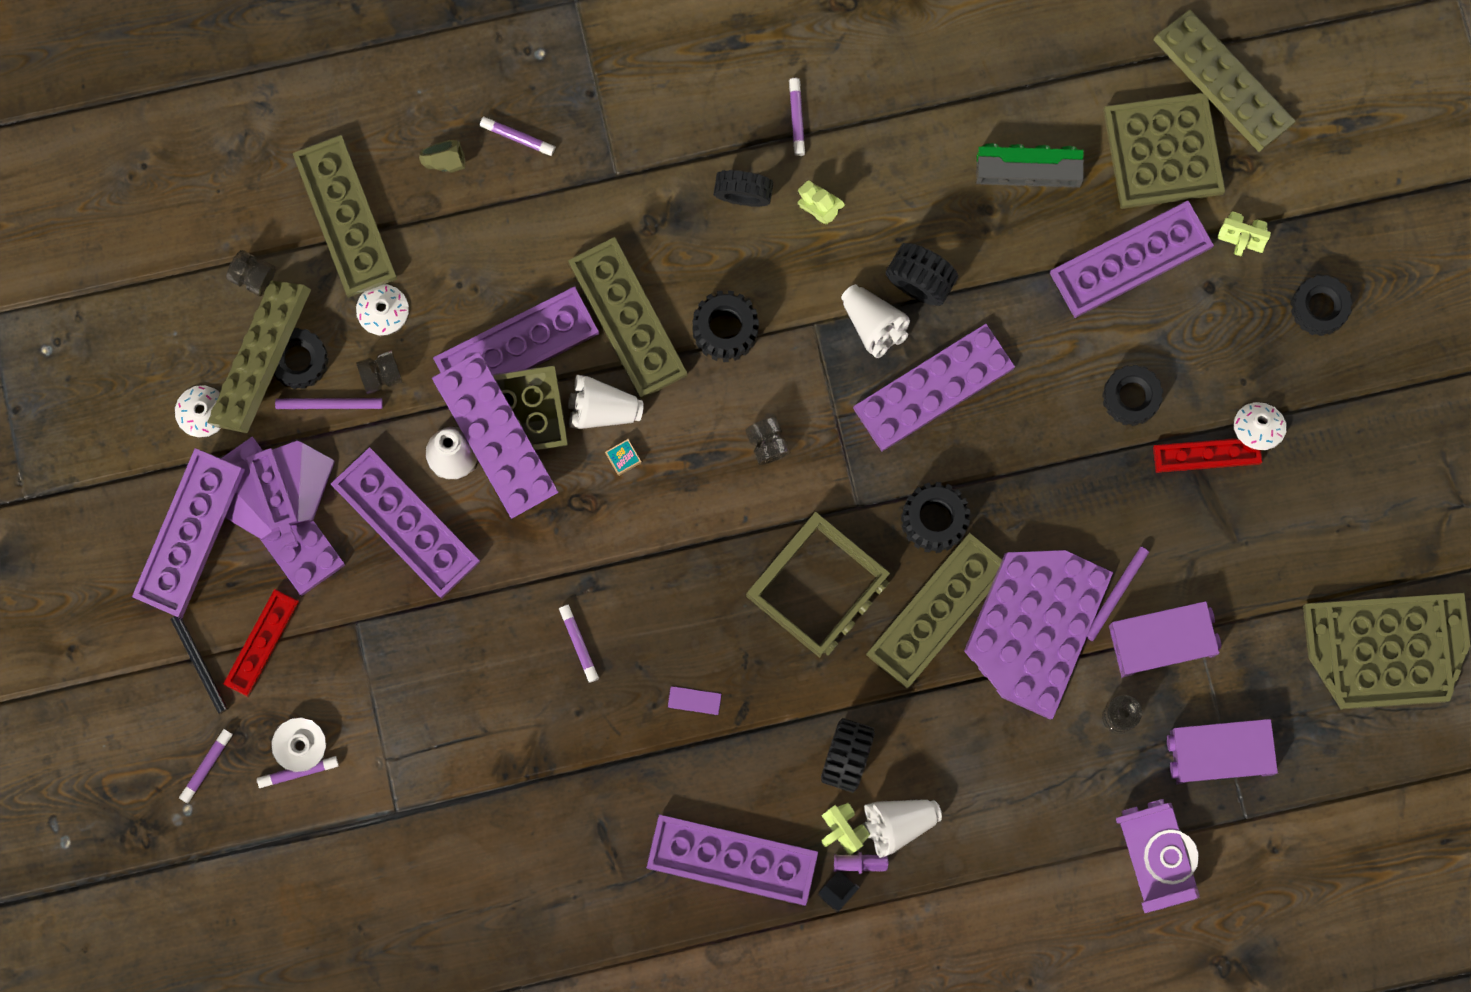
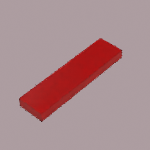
[1153,438,1262,473]
[223,589,299,697]

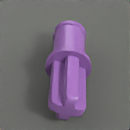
[834,852,888,874]

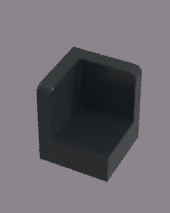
[817,871,860,913]

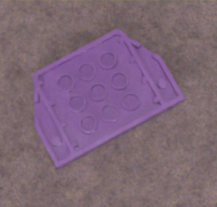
[964,550,1113,719]

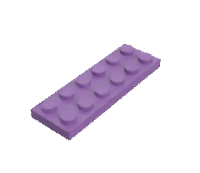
[1050,201,1214,318]
[433,286,599,374]
[853,324,1015,452]
[432,352,558,519]
[221,437,345,596]
[331,447,480,599]
[132,448,245,618]
[647,815,818,906]

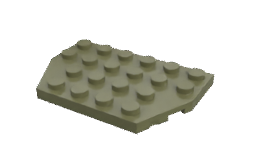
[1303,593,1470,710]

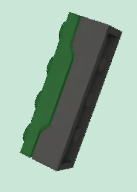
[976,143,1083,188]

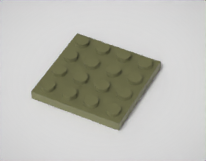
[1103,93,1225,209]

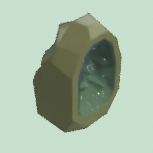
[419,140,466,173]

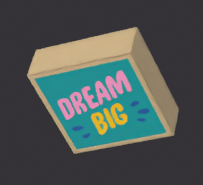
[605,439,641,476]

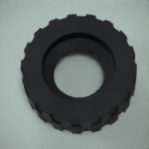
[713,170,774,207]
[1291,275,1353,336]
[273,328,328,389]
[1102,365,1163,426]

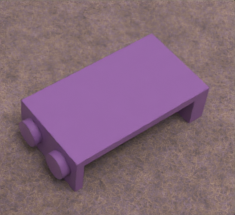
[1109,601,1221,678]
[1167,719,1278,784]
[1116,799,1200,913]

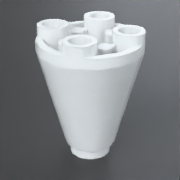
[841,285,910,358]
[568,375,643,429]
[426,427,478,479]
[863,800,942,858]

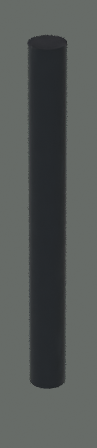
[170,616,228,714]

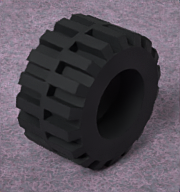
[885,243,959,306]
[693,290,759,362]
[901,482,970,553]
[821,718,875,793]

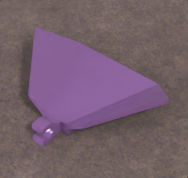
[225,441,335,550]

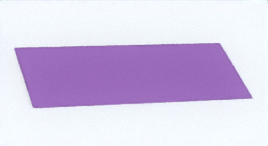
[668,686,721,715]

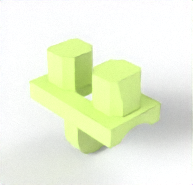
[797,181,845,224]
[1217,212,1271,256]
[821,803,870,855]

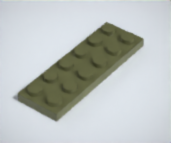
[1153,10,1296,152]
[292,135,397,298]
[568,237,688,399]
[207,280,311,433]
[866,533,1002,689]

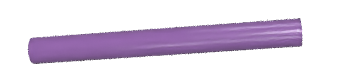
[275,398,383,409]
[1086,547,1149,641]

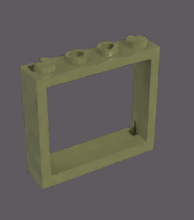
[746,512,890,658]

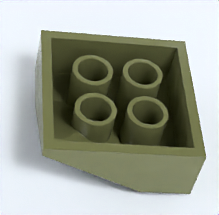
[492,365,568,450]

